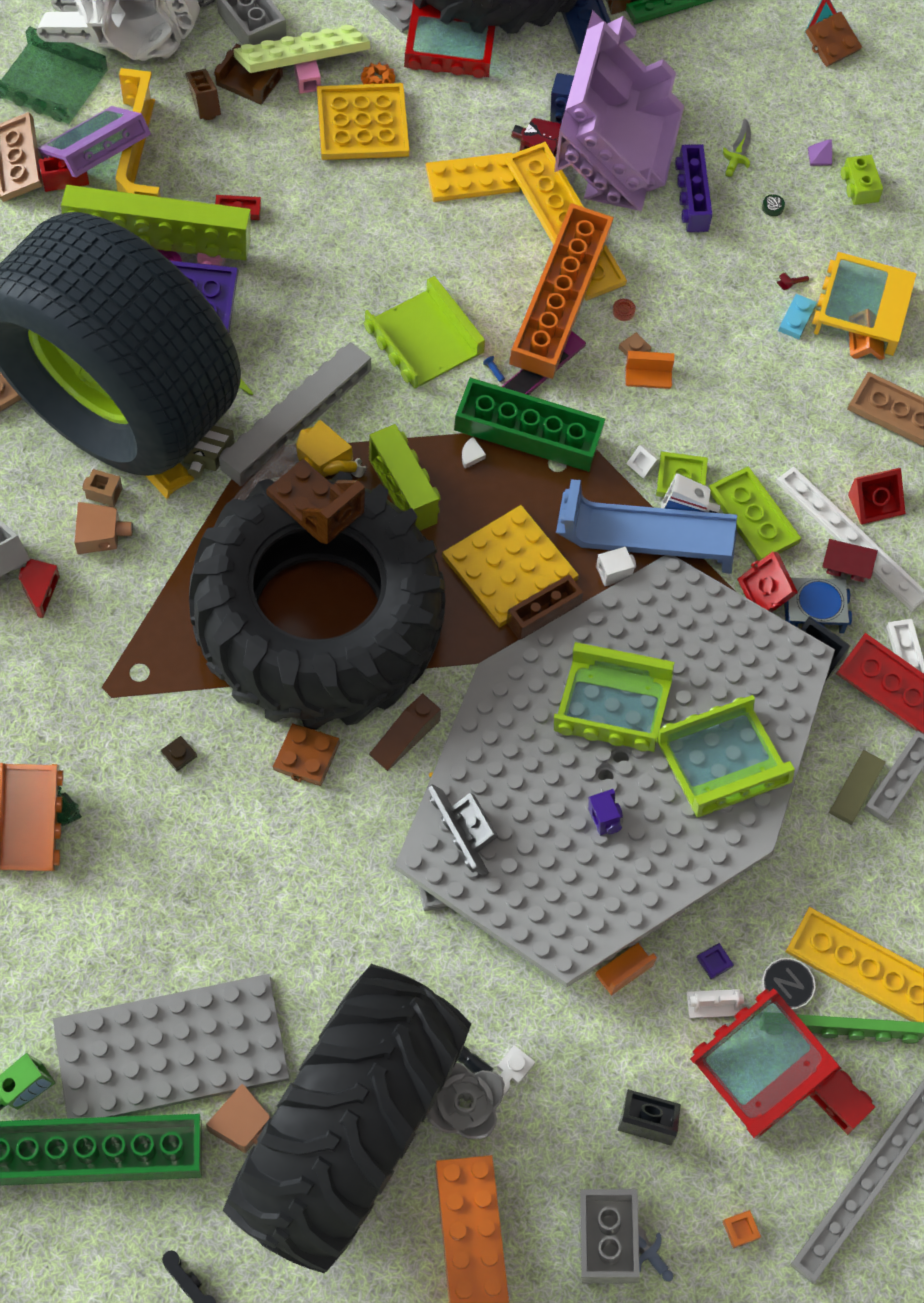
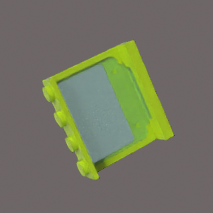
[554,642,675,752]
[657,695,795,818]

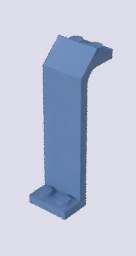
[556,479,737,574]

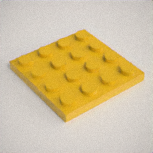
[317,83,410,160]
[442,505,579,628]

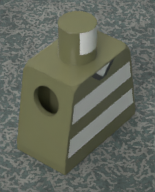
[184,425,234,478]

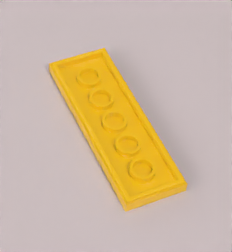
[785,907,924,1022]

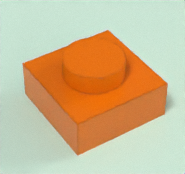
[722,1210,761,1249]

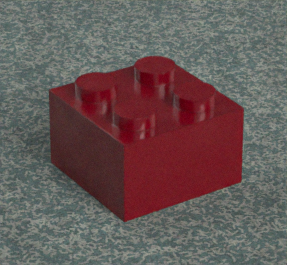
[822,539,878,583]

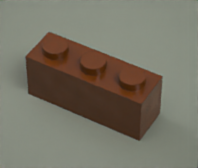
[506,574,584,640]

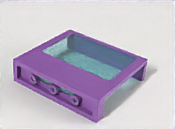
[38,106,151,178]

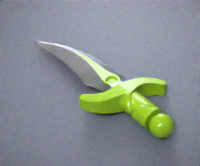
[722,119,751,177]

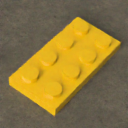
[425,152,520,202]

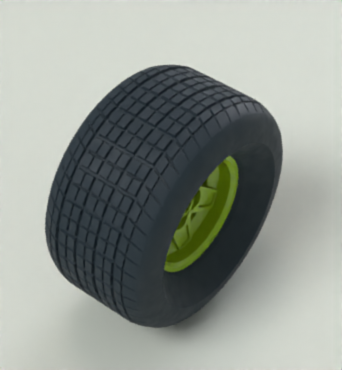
[0,212,241,476]

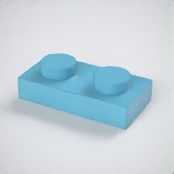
[778,294,817,339]

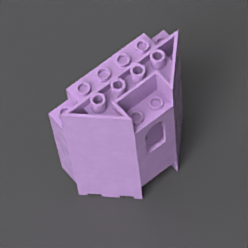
[554,10,684,211]

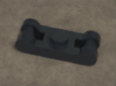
[162,1250,216,1303]

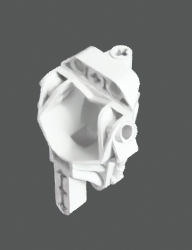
[36,0,200,61]

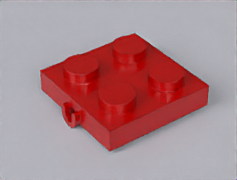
[737,551,798,613]

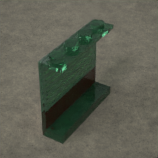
[0,26,108,124]

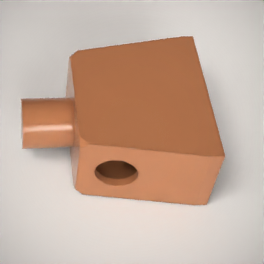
[74,502,133,554]
[206,1084,271,1153]

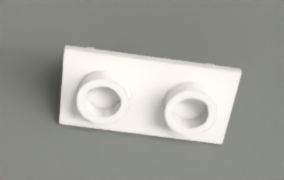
[686,989,744,1018]

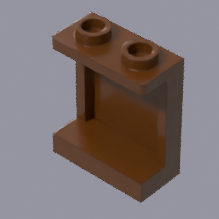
[214,43,283,105]

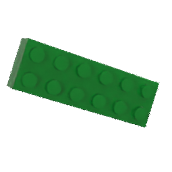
[454,377,606,472]

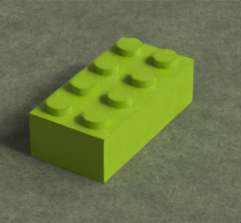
[369,424,441,530]

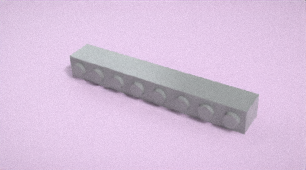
[219,342,371,486]

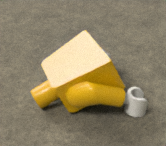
[294,420,367,477]

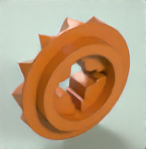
[361,61,395,84]

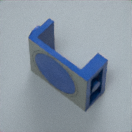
[784,578,852,634]

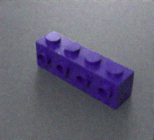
[675,144,713,232]

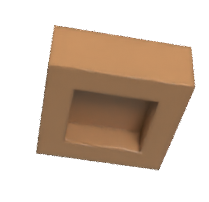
[619,332,652,356]

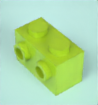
[841,155,883,205]

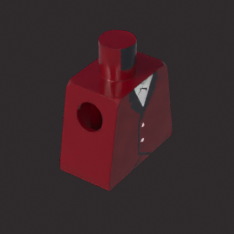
[511,118,561,157]

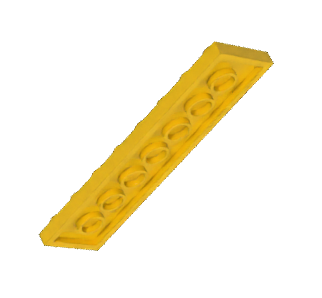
[505,142,627,301]

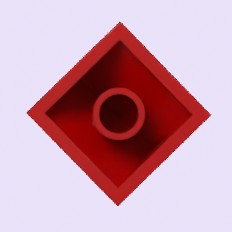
[848,468,906,525]

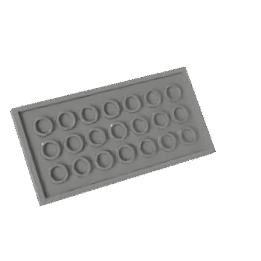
[53,974,289,1118]

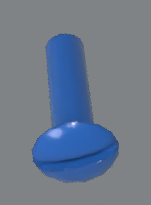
[483,356,505,382]

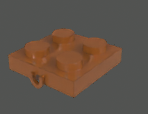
[805,11,862,67]
[273,723,340,786]

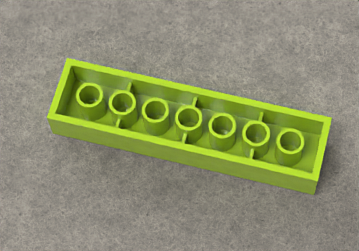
[61,185,251,261]

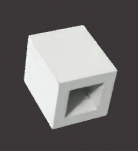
[596,547,636,586]

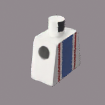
[661,473,720,513]

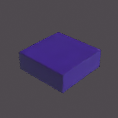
[696,943,734,980]

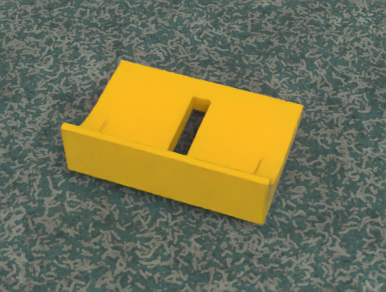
[146,463,195,499]

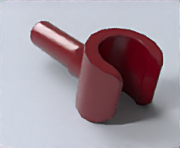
[776,273,809,290]

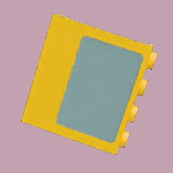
[812,252,917,356]

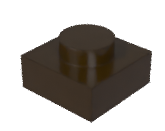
[160,736,197,772]

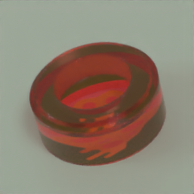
[612,299,636,321]

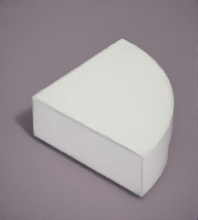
[462,437,486,469]

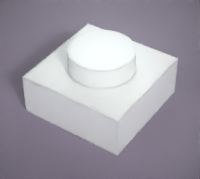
[626,445,661,478]

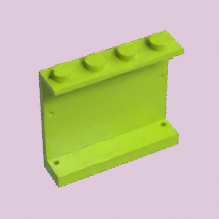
[363,276,485,389]

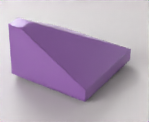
[808,139,832,166]

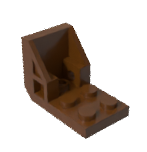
[266,459,365,544]

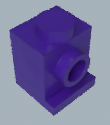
[588,789,623,836]

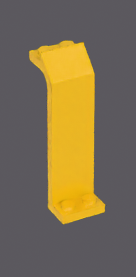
[115,68,161,197]

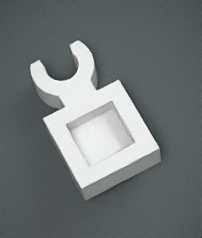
[497,1045,536,1096]

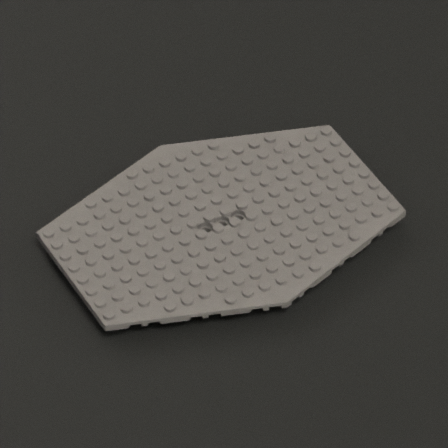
[395,555,835,988]

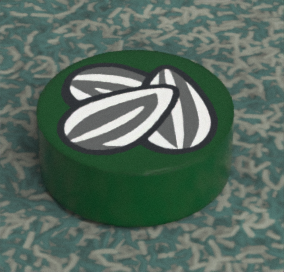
[762,194,785,217]

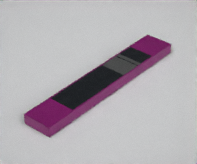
[502,331,586,395]

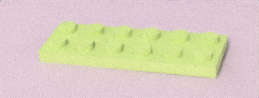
[234,25,370,73]

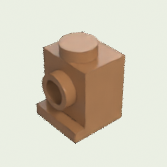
[83,469,123,507]

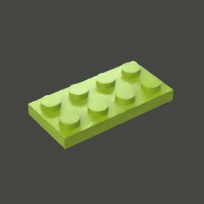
[708,466,802,561]

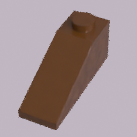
[185,69,221,120]
[369,693,441,771]

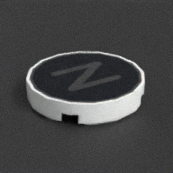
[761,958,815,1011]

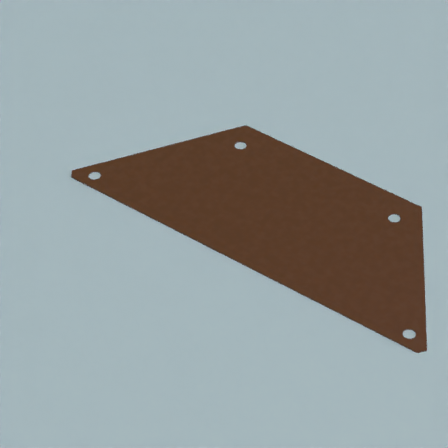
[101,433,736,698]

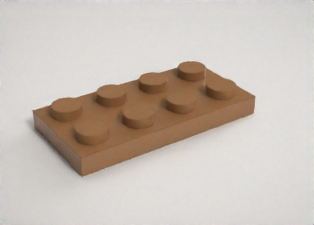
[0,112,43,202]
[847,371,924,446]

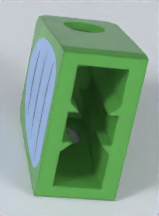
[0,1053,56,1110]

